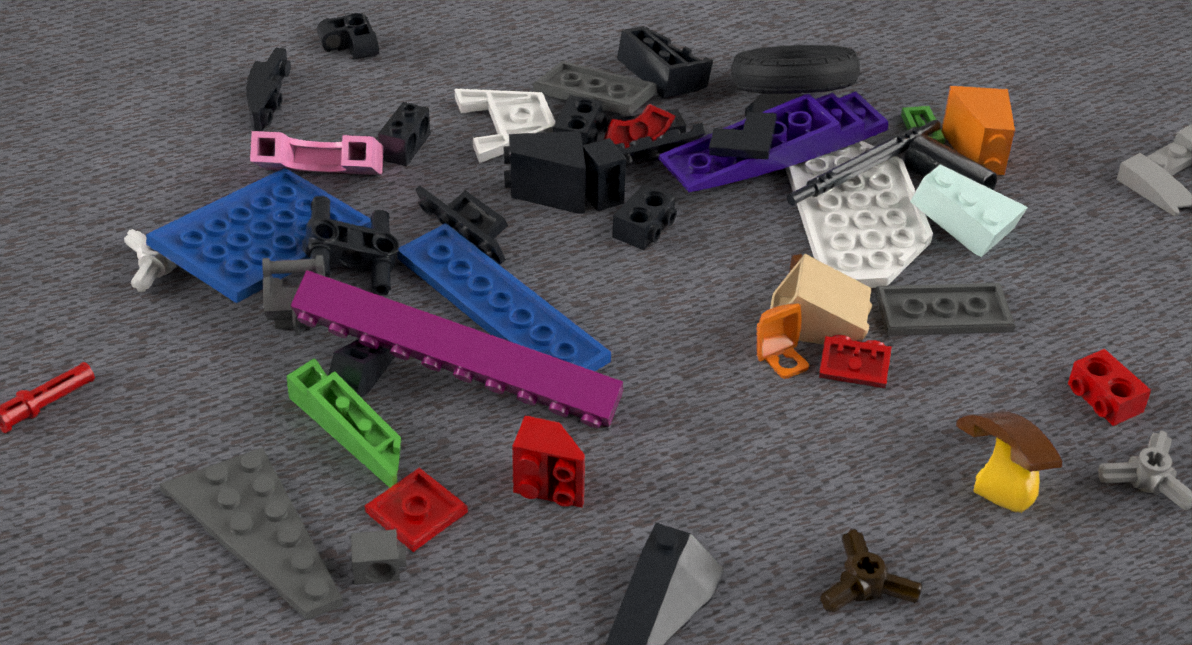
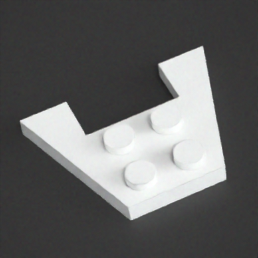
[455,89,555,163]

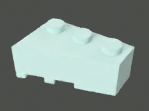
[910,165,1028,257]

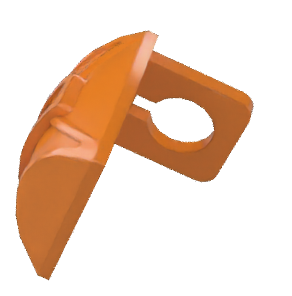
[756,304,809,379]

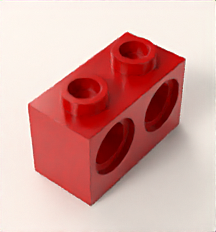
[1068,349,1151,426]

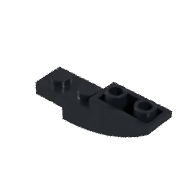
[246,47,291,132]

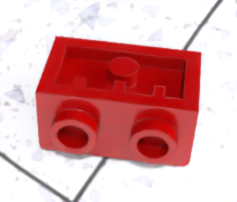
[819,335,892,388]

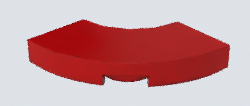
[603,104,675,148]

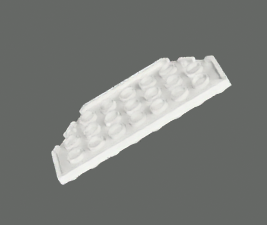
[785,141,933,288]

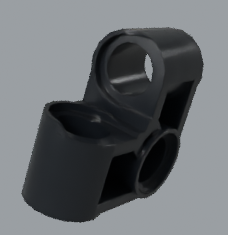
[317,13,379,60]

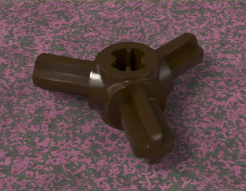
[820,529,922,612]

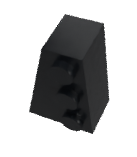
[617,26,713,98]

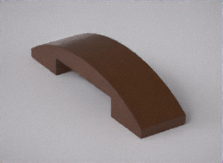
[956,411,1062,472]

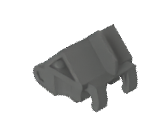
[262,255,325,334]

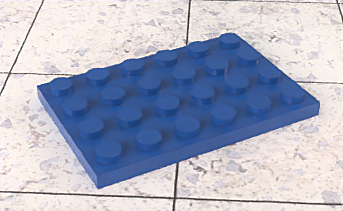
[146,168,371,303]

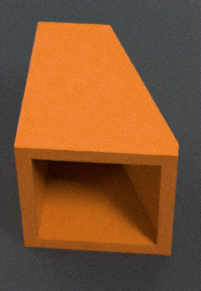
[941,86,1015,175]

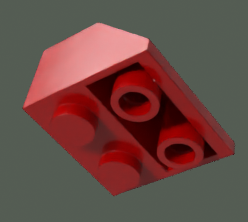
[512,415,585,508]

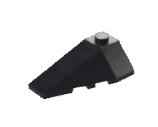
[605,523,724,645]

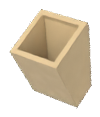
[770,254,872,345]

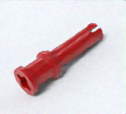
[0,362,95,433]

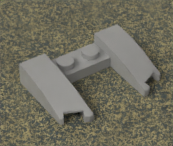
[1116,124,1192,217]

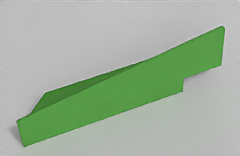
[286,358,401,488]

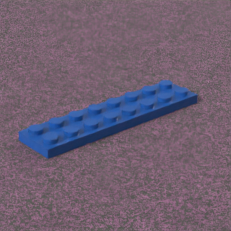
[397,223,611,371]

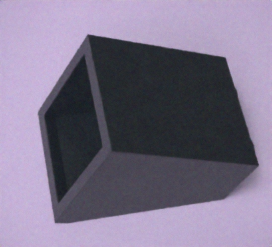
[503,131,586,214]

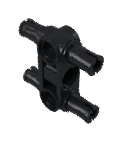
[301,196,399,295]

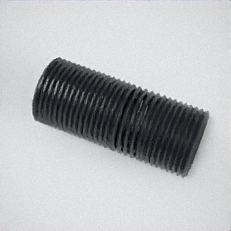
[904,134,997,190]

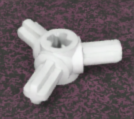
[124,229,177,292]

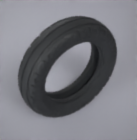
[731,45,860,94]

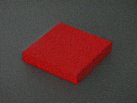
[364,468,468,552]

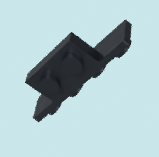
[415,186,508,264]

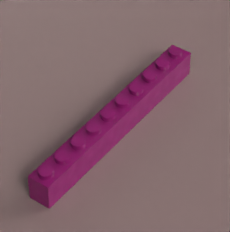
[290,270,624,429]

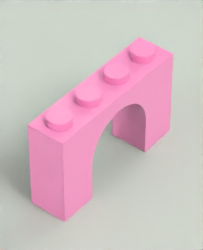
[250,131,384,175]

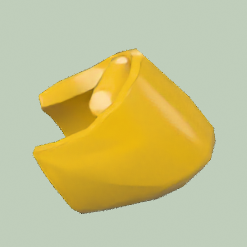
[974,437,1040,513]

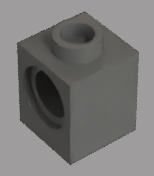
[351,529,407,585]

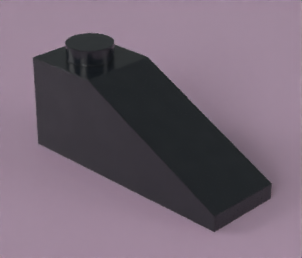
[328,339,395,397]

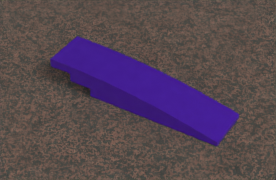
[659,91,888,192]

